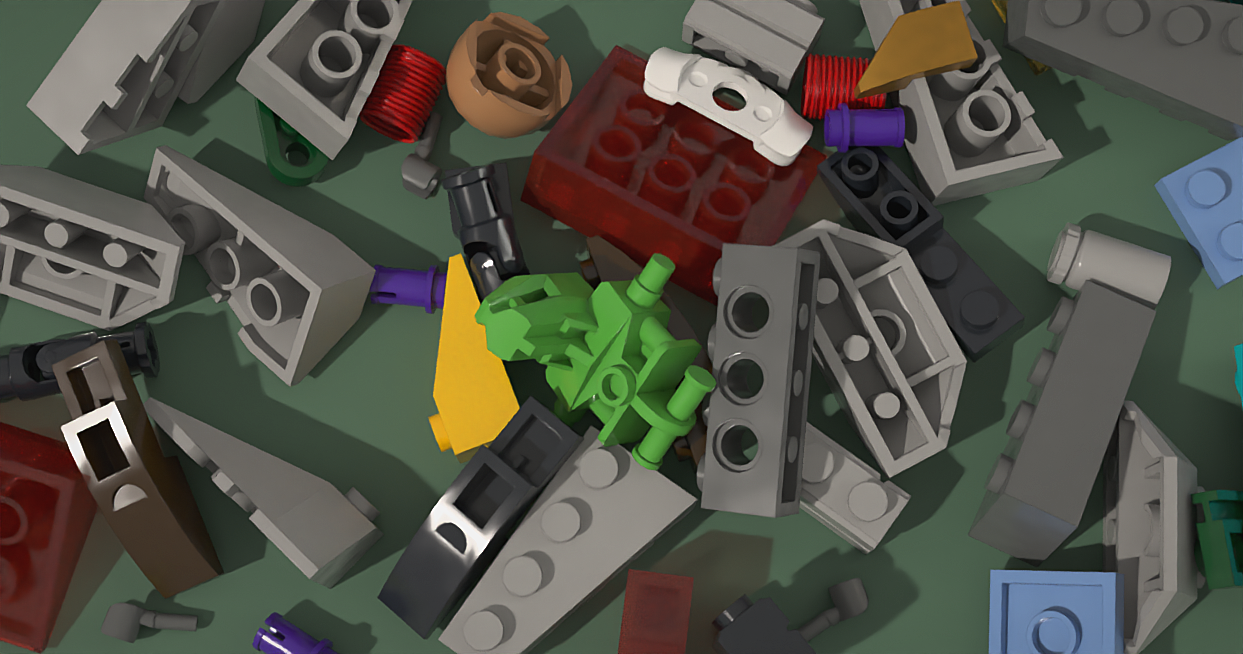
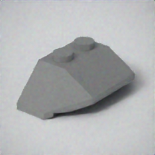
[0,165,185,331]
[773,219,967,478]
[1102,400,1206,654]

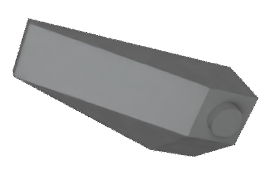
[143,397,384,589]

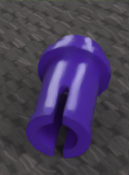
[824,103,905,153]
[370,264,447,314]
[252,612,339,654]

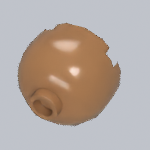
[446,12,572,139]

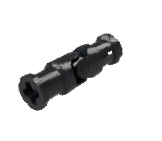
[441,163,531,304]
[0,322,160,402]

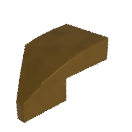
[853,0,978,99]

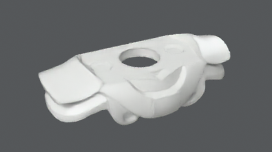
[644,47,813,166]

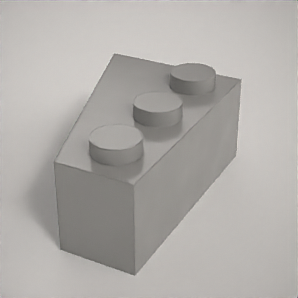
[26,0,227,155]

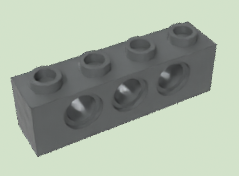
[697,243,821,518]

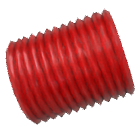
[359,44,446,144]
[801,53,886,121]

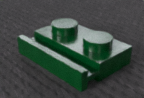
[1191,490,1243,590]

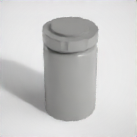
[1047,222,1171,310]

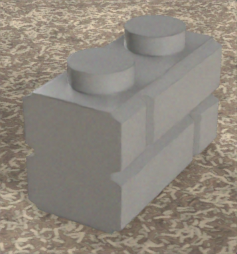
[682,0,825,96]
[799,422,911,555]

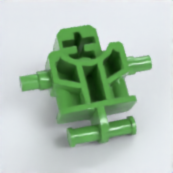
[474,253,716,470]

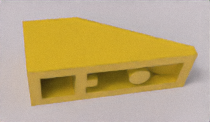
[428,253,520,464]

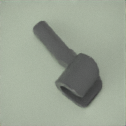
[401,112,443,199]
[797,578,869,642]
[101,602,198,643]

